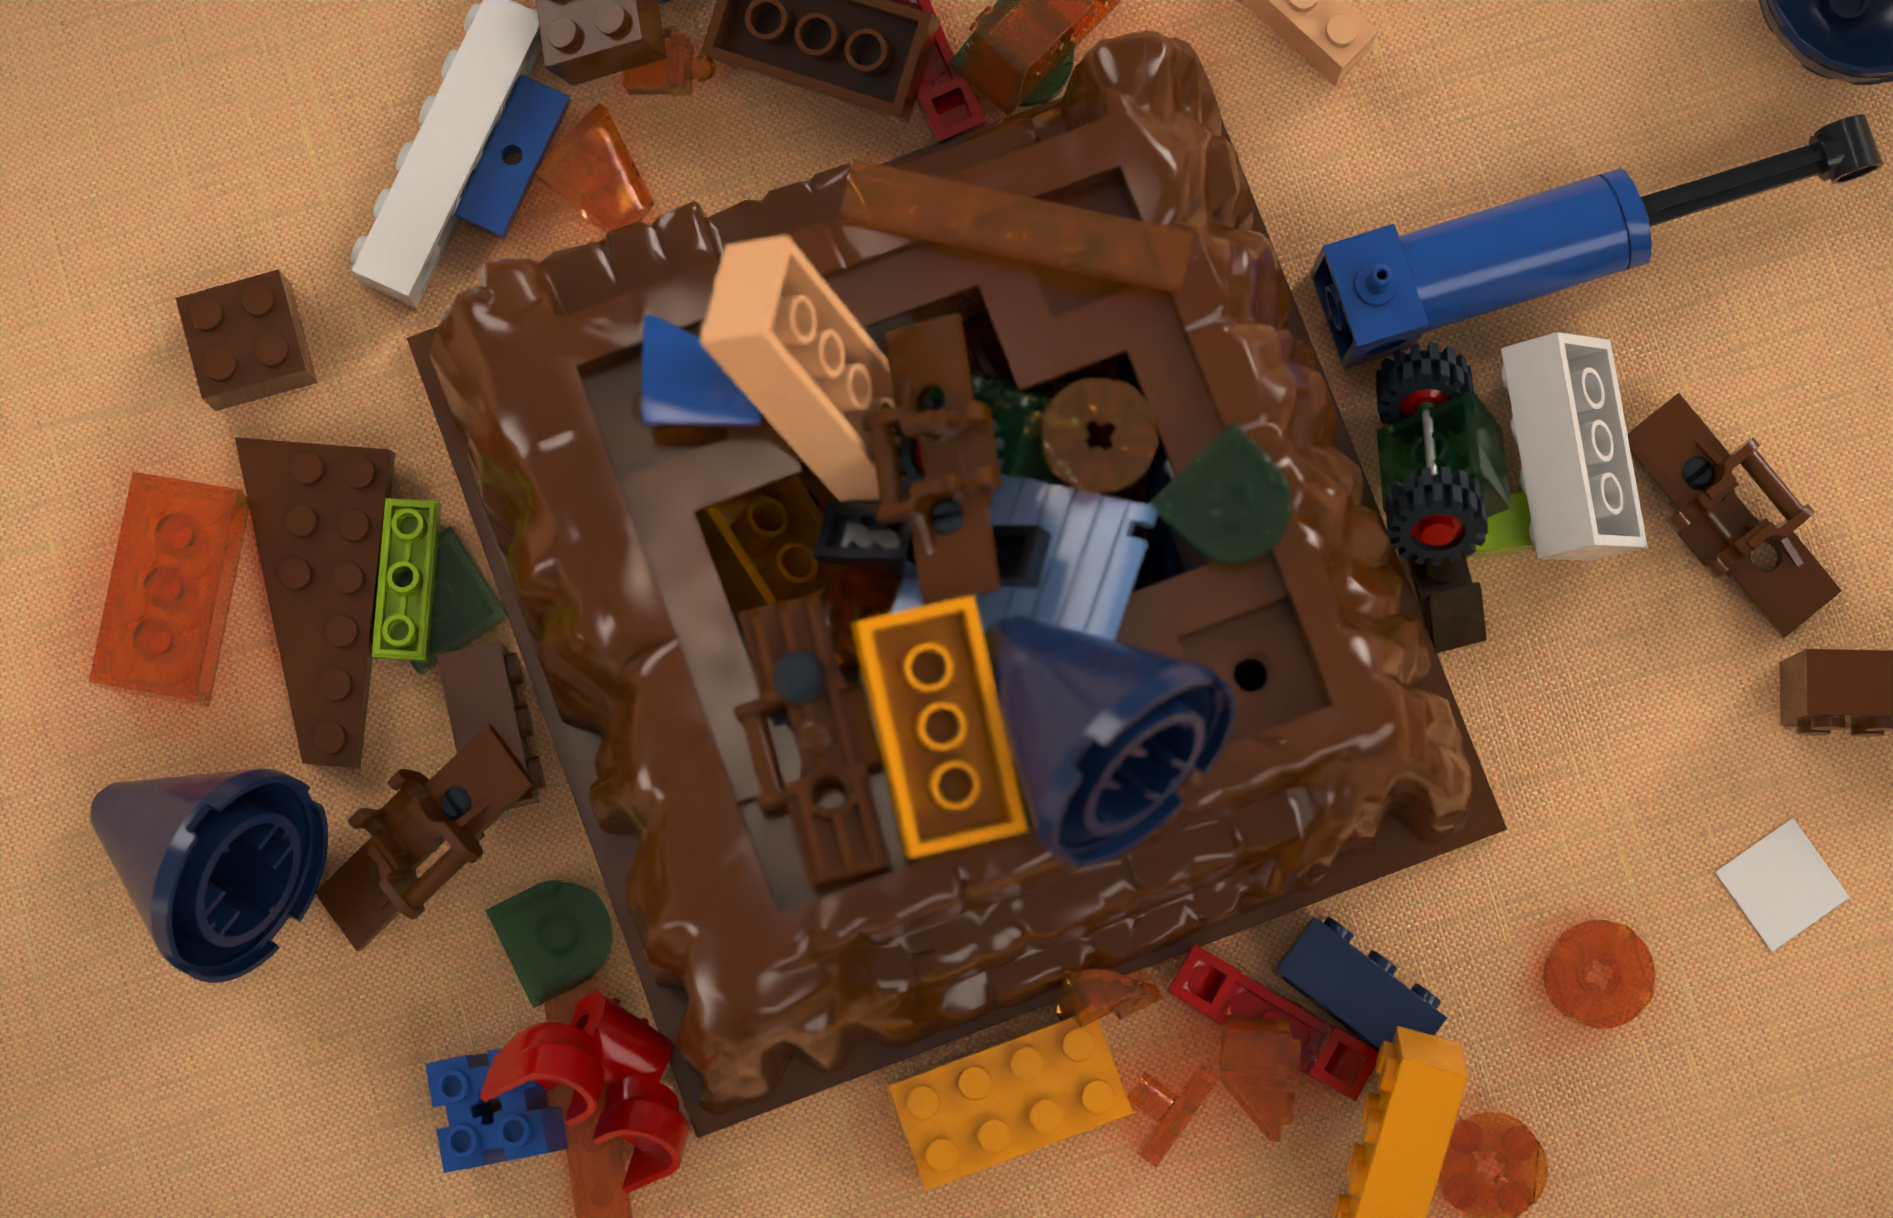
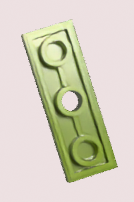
[372,498,442,662]

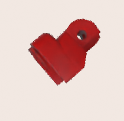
[479,992,689,1193]

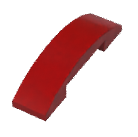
[889,0,986,143]
[1166,944,1379,1101]

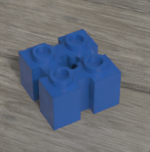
[425,1048,569,1173]

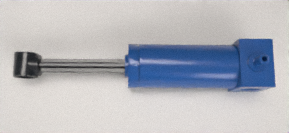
[1310,114,1883,370]

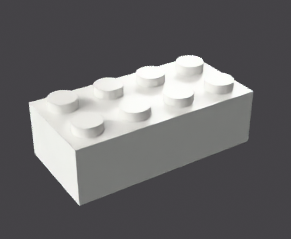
[1501,332,1648,561]

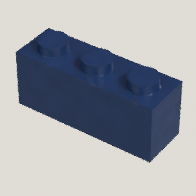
[1271,917,1448,1051]

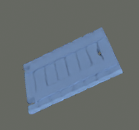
[890,472,1159,641]

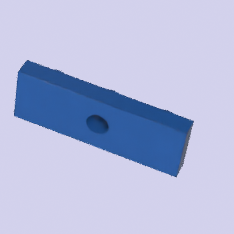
[454,75,571,240]

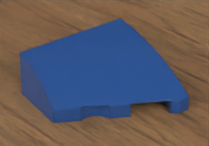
[642,315,762,427]

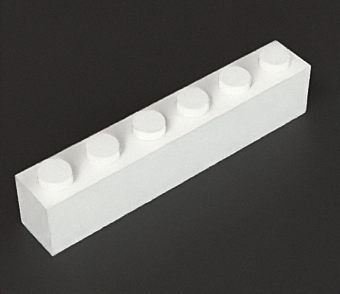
[350,0,543,308]

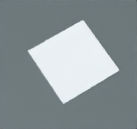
[1715,818,1850,952]

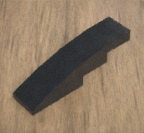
[812,504,1052,588]

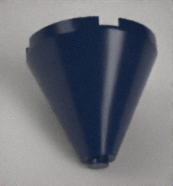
[984,615,1236,868]
[90,769,328,983]

